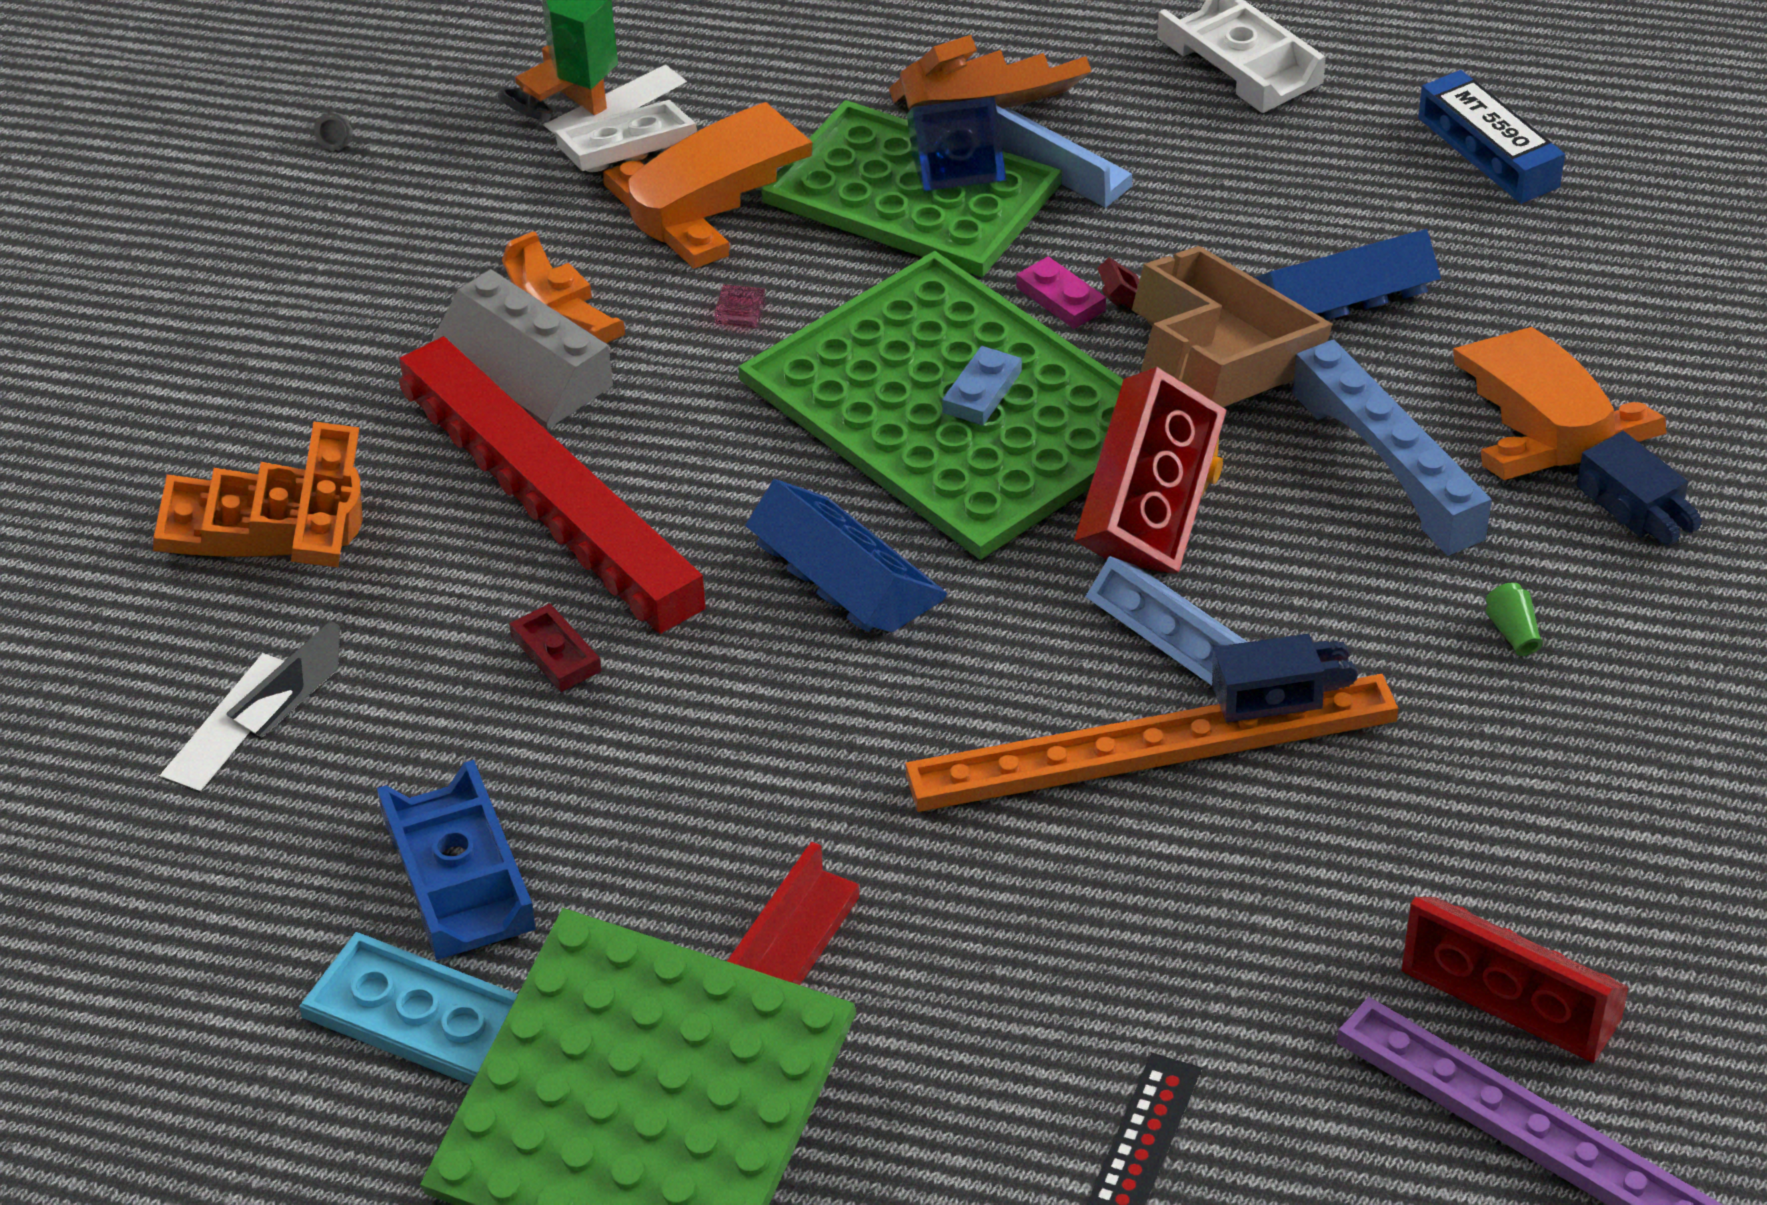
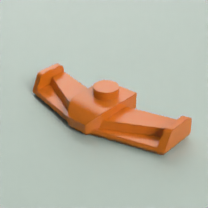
[502,232,625,344]

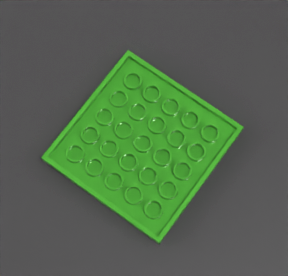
[420,908,857,1205]

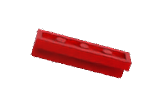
[727,842,860,985]

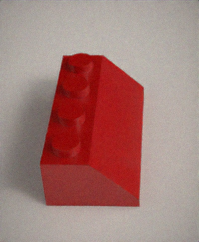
[1074,367,1227,574]
[1401,897,1629,1063]

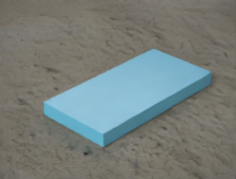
[299,932,518,1085]

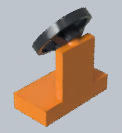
[498,46,607,121]

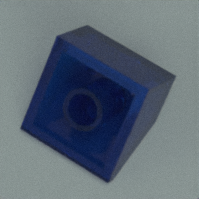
[907,97,1007,192]

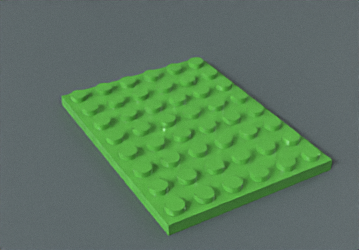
[738,251,1123,560]

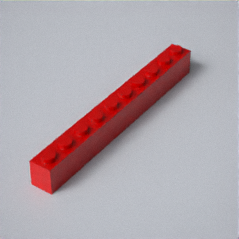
[399,336,706,634]

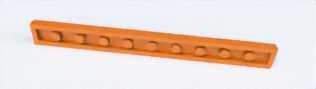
[905,674,1399,812]

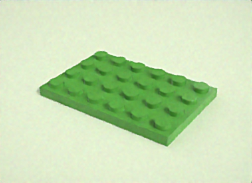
[762,100,1062,277]

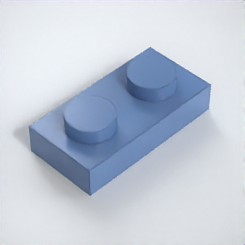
[942,346,1022,425]

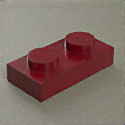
[509,603,602,692]

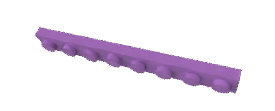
[1337,997,1723,1205]

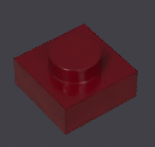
[1097,257,1139,310]

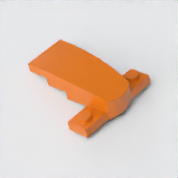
[889,35,1092,115]
[604,102,812,269]
[1453,327,1667,480]
[153,422,363,568]

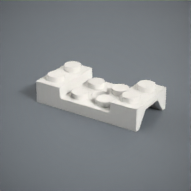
[1158,0,1326,113]

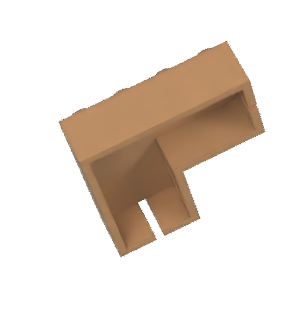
[1132,246,1333,407]

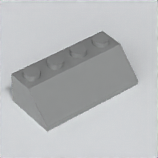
[431,269,613,429]

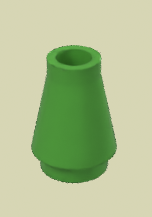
[1486,583,1543,656]

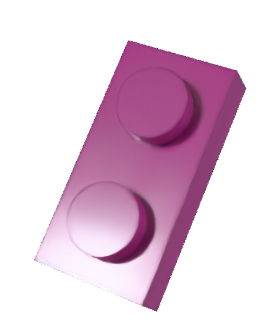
[1016,256,1106,329]

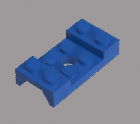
[377,760,536,960]

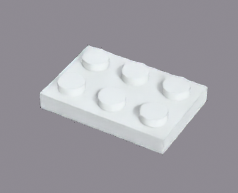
[555,100,697,172]

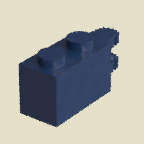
[1577,431,1702,546]
[1212,633,1359,723]

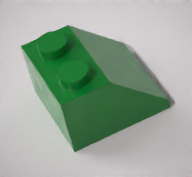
[542,0,618,90]

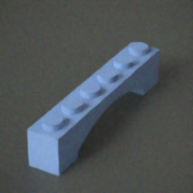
[1293,339,1492,556]

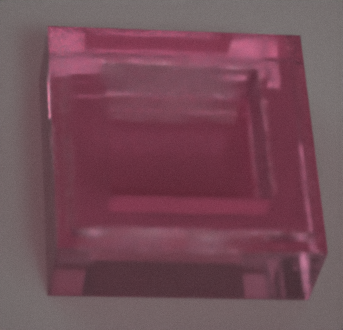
[714,285,766,328]

